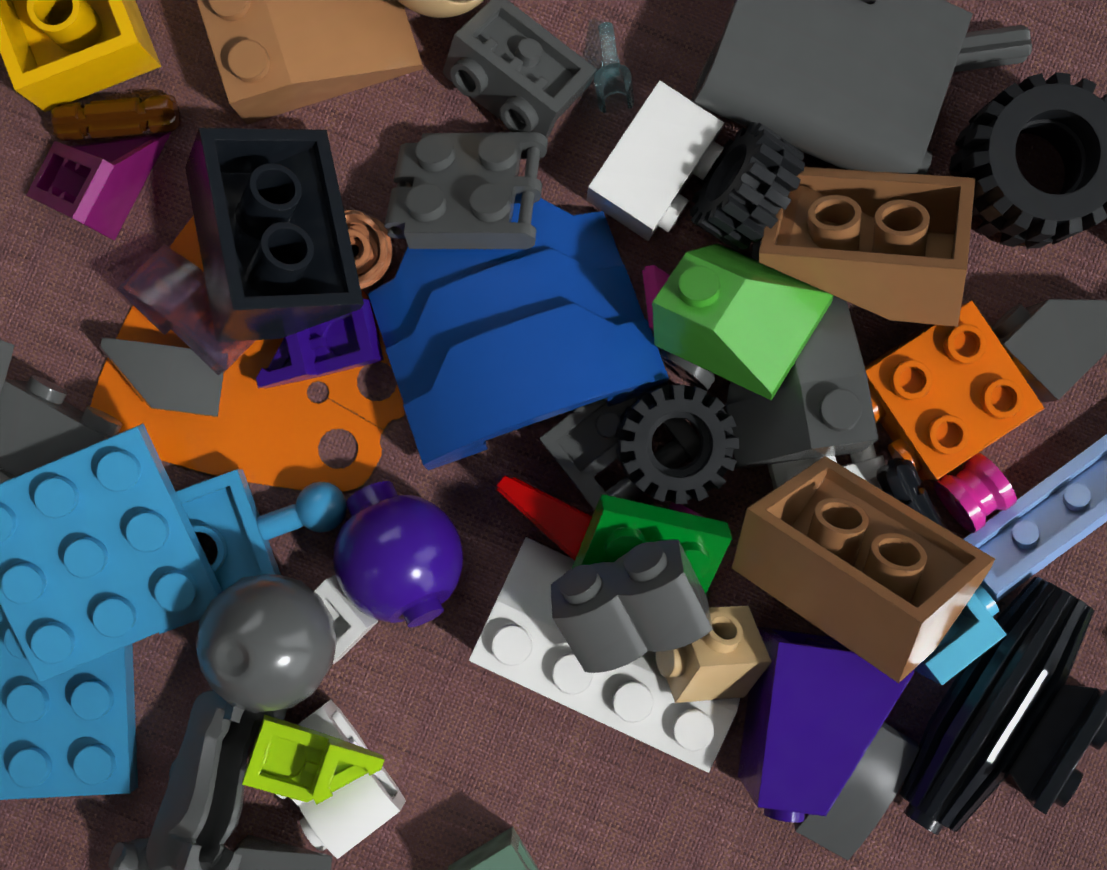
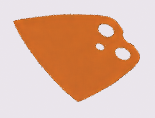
[90,215,406,492]

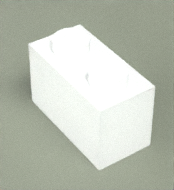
[586,80,724,241]

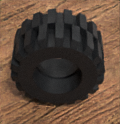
[950,72,1107,249]

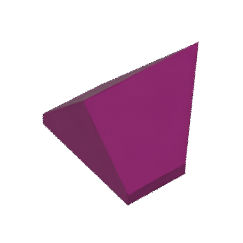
[26,132,171,241]

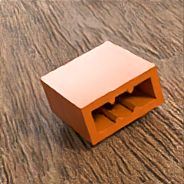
[865,300,1045,480]

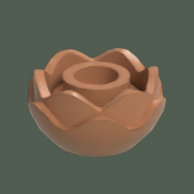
[344,210,392,289]

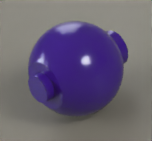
[333,481,463,628]

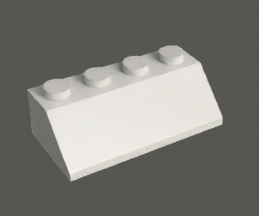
[469,537,740,773]

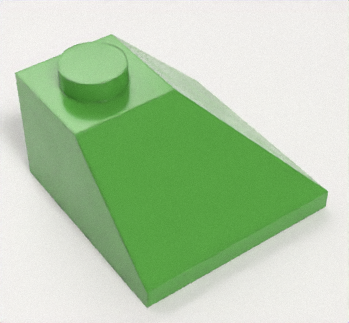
[652,243,833,400]

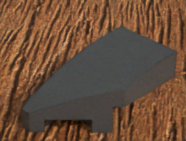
[100,338,226,417]

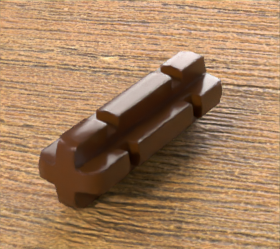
[51,95,180,141]

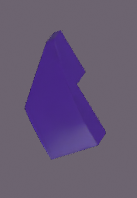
[256,298,384,388]

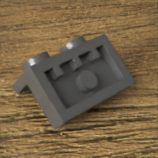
[443,0,598,139]

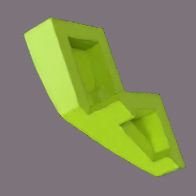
[242,715,385,805]

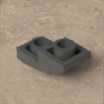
[794,723,919,861]

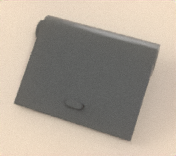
[691,0,973,175]

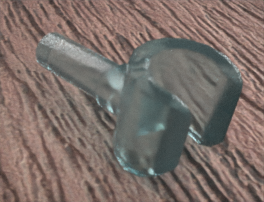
[594,22,635,113]

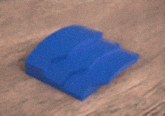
[368,198,669,471]

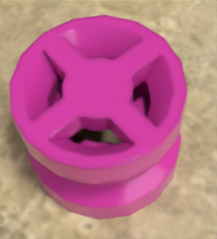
[934,453,1017,533]

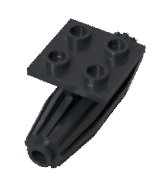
[899,576,1107,835]

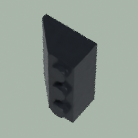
[185,128,364,342]

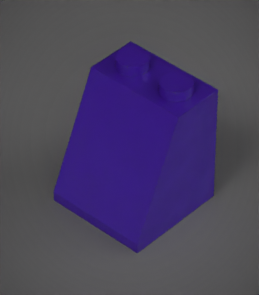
[738,626,914,823]

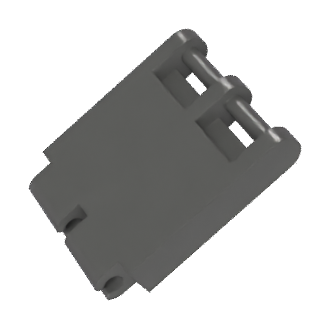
[384,132,548,249]

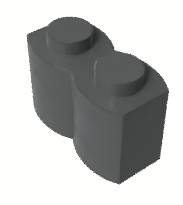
[551,539,713,673]

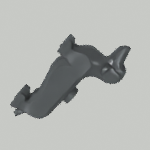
[108,689,287,870]

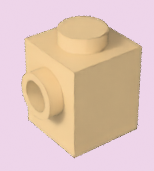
[656,606,772,703]

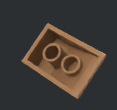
[197,0,424,125]
[759,167,975,327]

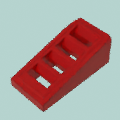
[497,476,592,561]

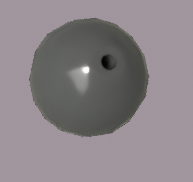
[196,574,337,713]

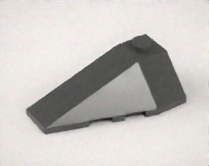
[725,238,878,469]

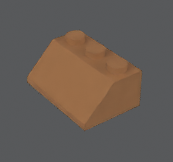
[732,456,995,683]

